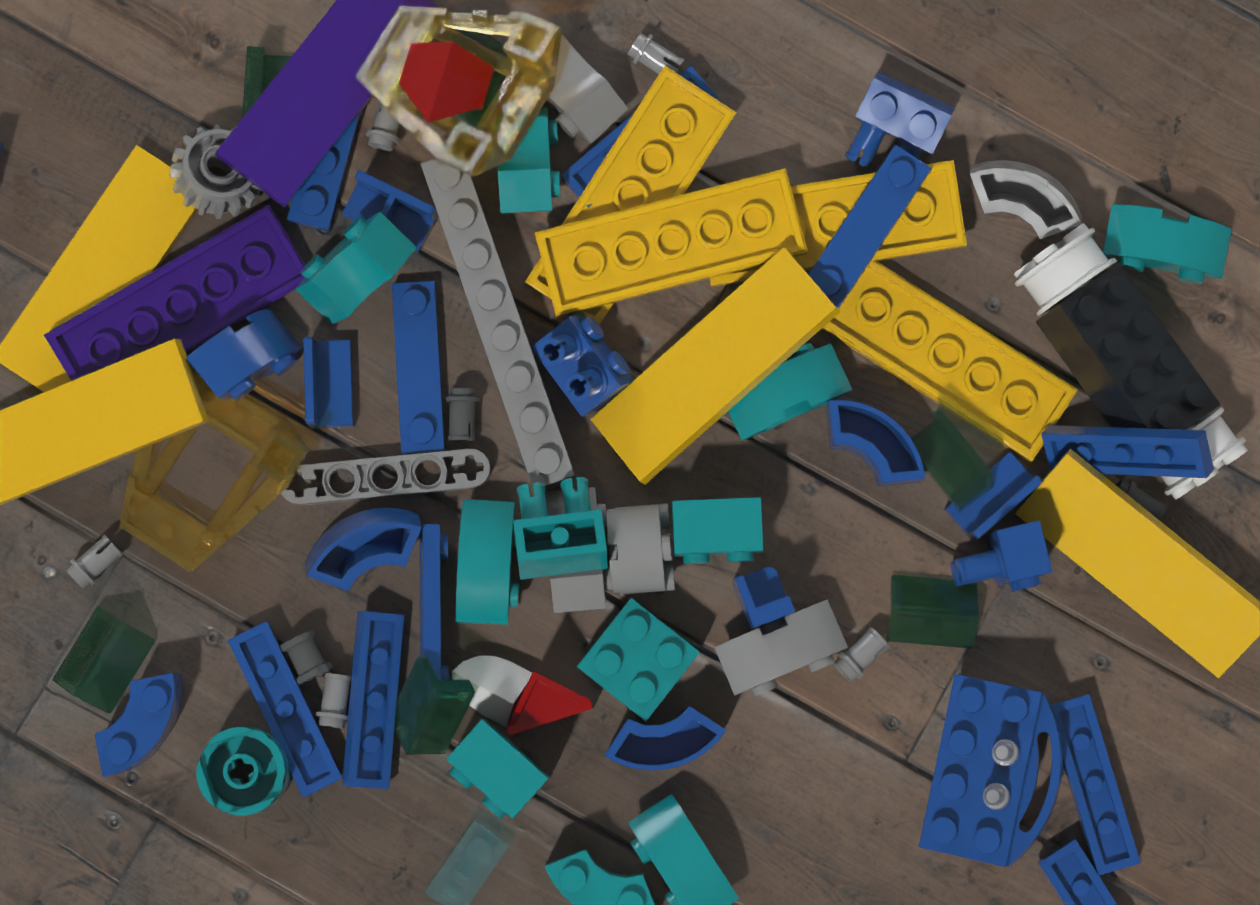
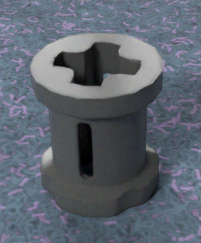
[280,629,334,685]

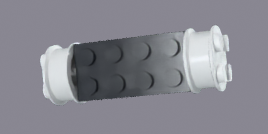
[1014,223,1248,500]

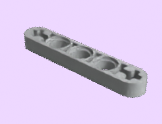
[279,449,491,506]

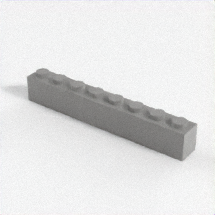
[421,150,576,490]

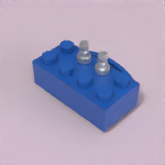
[919,674,1063,867]

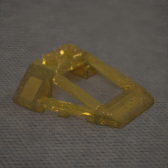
[356,6,562,177]
[119,366,309,573]

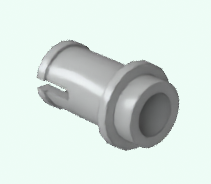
[627,33,684,74]
[366,94,407,152]
[66,534,123,589]
[833,627,889,682]
[315,673,352,729]

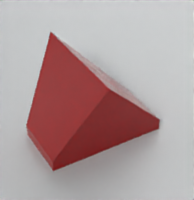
[399,42,494,123]
[507,671,593,736]

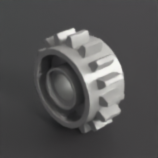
[169,125,261,219]

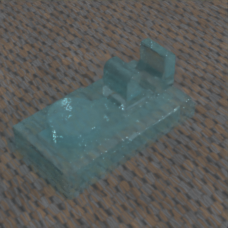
[424,820,510,905]

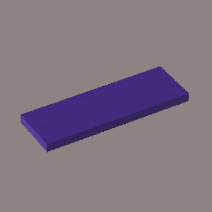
[215,0,440,208]
[44,205,305,381]

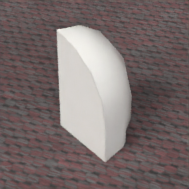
[452,656,532,727]

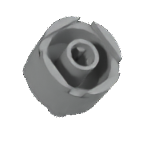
[606,503,675,594]

